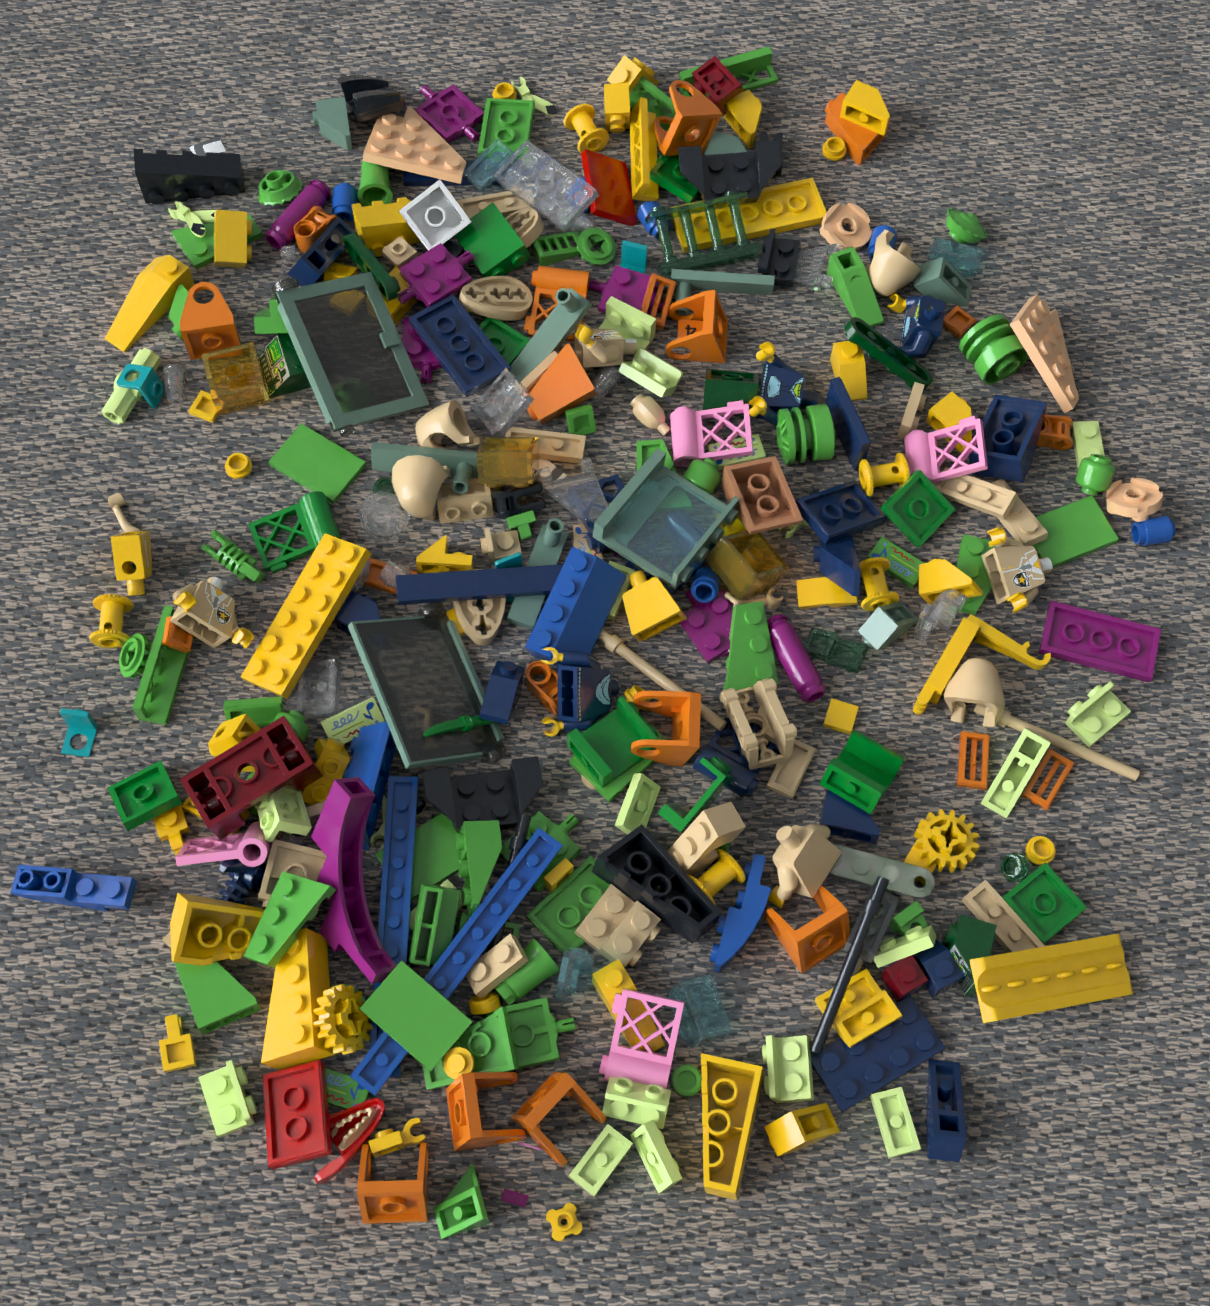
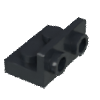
[758,229,801,287]

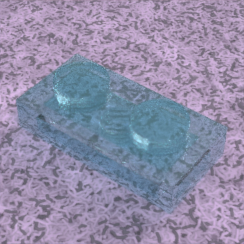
[463,139,516,192]

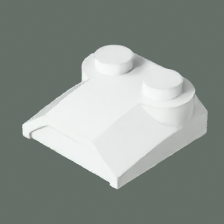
[399,179,471,250]

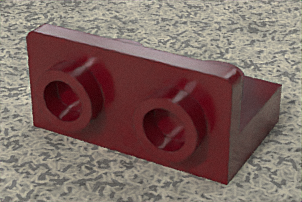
[691,56,743,116]

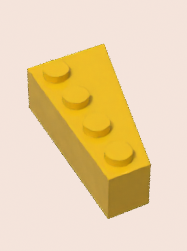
[351,192,452,257]
[261,928,335,1070]
[701,1053,764,1200]

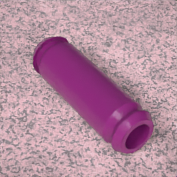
[265,179,331,250]
[767,614,826,703]

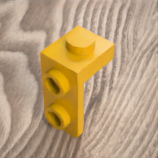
[607,55,659,94]
[301,738,350,805]

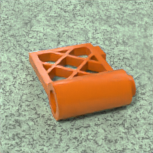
[524,265,590,342]

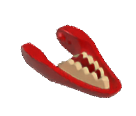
[314,1098,385,1185]

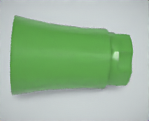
[358,161,393,206]
[494,938,560,1006]

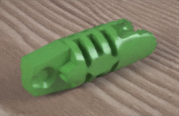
[201,529,266,584]

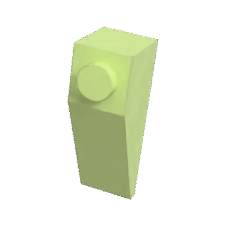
[981,727,1051,818]

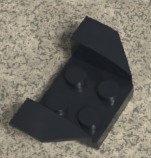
[336,75,406,123]
[678,140,781,206]
[422,756,543,833]

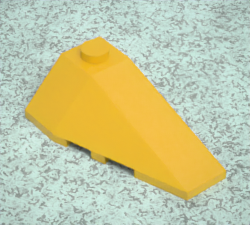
[105,254,194,353]

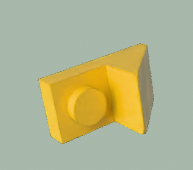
[416,535,474,574]

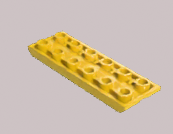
[970,933,1134,1023]

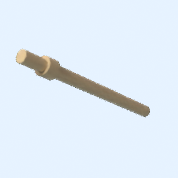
[598,629,727,731]
[973,704,1140,781]

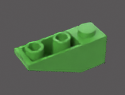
[827,247,884,327]
[455,820,502,917]

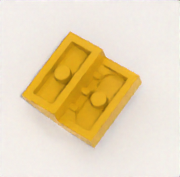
[815,968,902,1048]

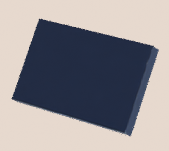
[825,377,871,472]
[795,480,887,544]

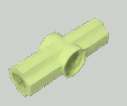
[102,348,161,424]

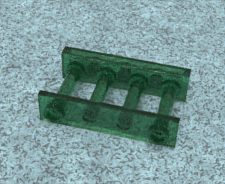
[645,190,761,277]

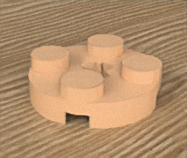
[820,203,872,251]
[1106,478,1163,522]

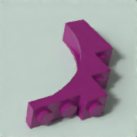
[311,777,397,984]

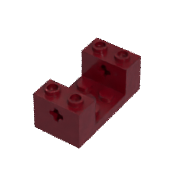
[180,716,323,840]

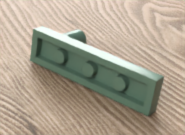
[671,269,774,316]
[510,288,592,382]
[371,442,480,494]
[506,518,568,630]

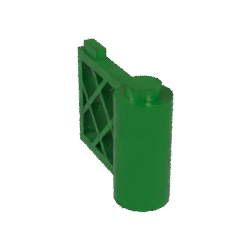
[248,491,342,574]

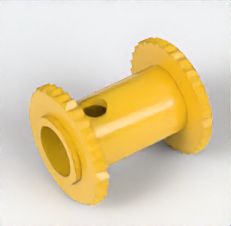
[564,104,609,153]
[859,453,910,497]
[859,557,900,612]
[89,594,133,648]
[688,849,746,906]

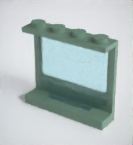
[593,448,739,589]

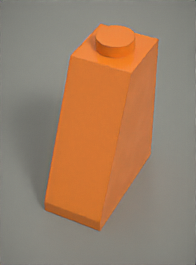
[825,92,890,166]
[526,343,597,425]

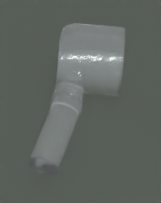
[278,245,297,280]

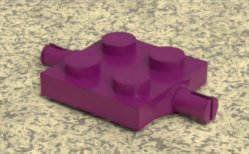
[416,84,484,144]
[397,243,474,307]
[588,265,671,315]
[402,306,443,383]
[679,590,734,664]

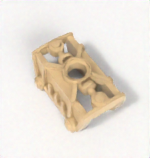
[719,678,797,770]

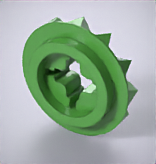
[576,228,616,267]
[119,633,151,679]

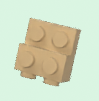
[257,839,327,911]
[574,884,661,968]

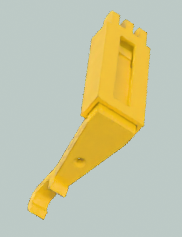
[913,614,1051,715]

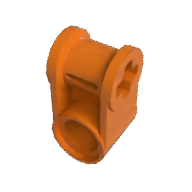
[294,205,338,253]
[1036,414,1073,450]
[525,661,558,716]

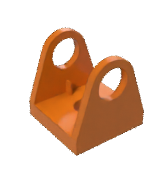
[653,80,723,156]
[180,282,243,360]
[666,290,728,363]
[631,691,701,766]
[763,885,850,974]
[446,1072,527,1152]
[511,1072,607,1167]
[357,1142,428,1224]

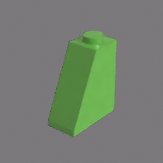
[174,961,262,1035]

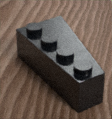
[134,149,246,205]
[592,824,722,944]

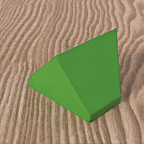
[433,1163,490,1239]

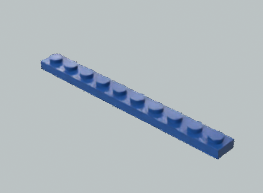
[370,776,419,1079]
[350,827,563,1096]

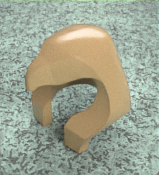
[865,229,921,297]
[416,400,483,449]
[392,455,451,521]
[944,658,1005,728]

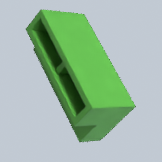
[254,294,296,334]
[408,883,460,966]

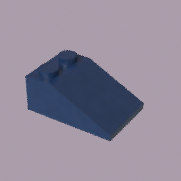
[968,394,1047,483]

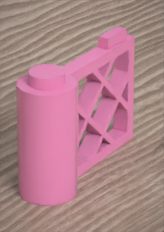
[670,400,754,468]
[904,416,988,486]
[175,821,276,867]
[599,988,684,1089]

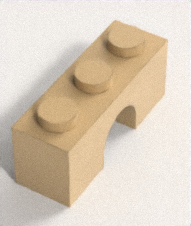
[667,801,746,875]

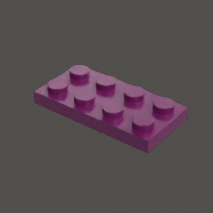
[1038,601,1161,682]

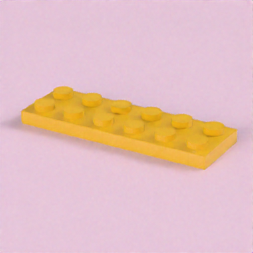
[670,177,827,253]
[241,533,371,699]

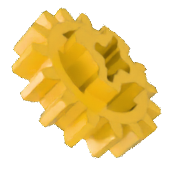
[913,809,979,873]
[313,984,373,1055]

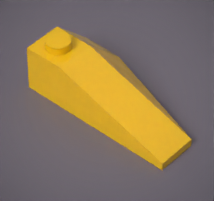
[170,893,301,966]

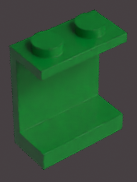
[454,203,531,277]
[567,696,658,788]
[819,729,905,814]
[658,756,734,832]

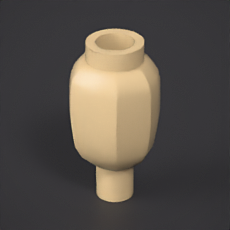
[630,393,671,436]

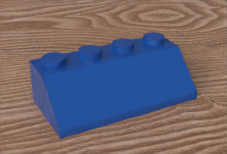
[525,546,627,666]
[343,722,396,851]

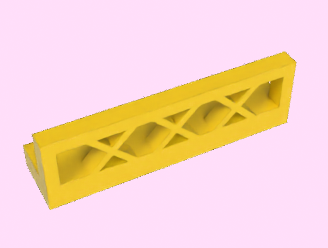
[630,97,659,202]

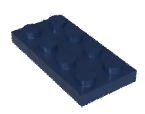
[409,294,511,398]
[811,995,946,1113]

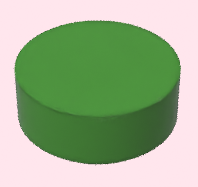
[671,1064,702,1097]

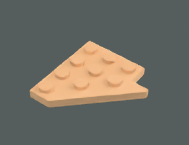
[363,107,466,184]
[1010,294,1079,413]

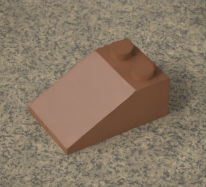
[721,456,803,534]

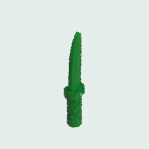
[423,715,495,738]

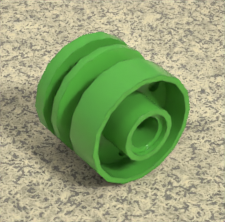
[959,314,1029,385]
[776,404,835,465]

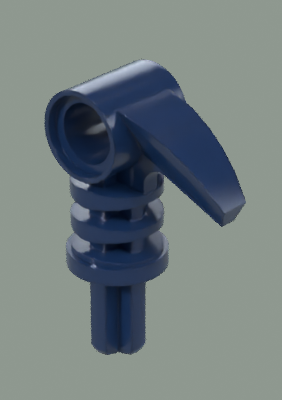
[214,859,266,905]

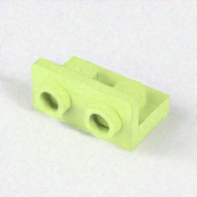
[599,296,656,352]
[618,348,683,398]
[1065,681,1131,748]
[254,785,312,842]
[762,1035,814,1103]
[199,1060,257,1138]
[602,1077,671,1129]

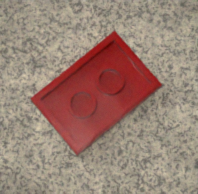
[581,149,637,226]
[262,1060,332,1170]

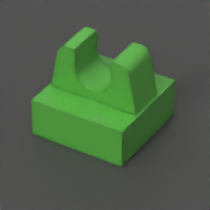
[565,404,597,435]
[506,510,536,541]
[889,901,928,936]

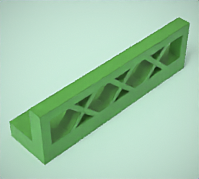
[679,46,778,97]
[629,76,693,133]
[132,605,194,725]

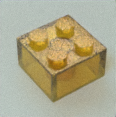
[202,342,271,415]
[477,437,540,487]
[705,530,790,600]

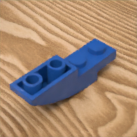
[709,854,771,972]
[10,865,137,911]

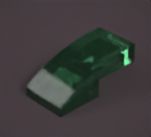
[804,627,868,673]

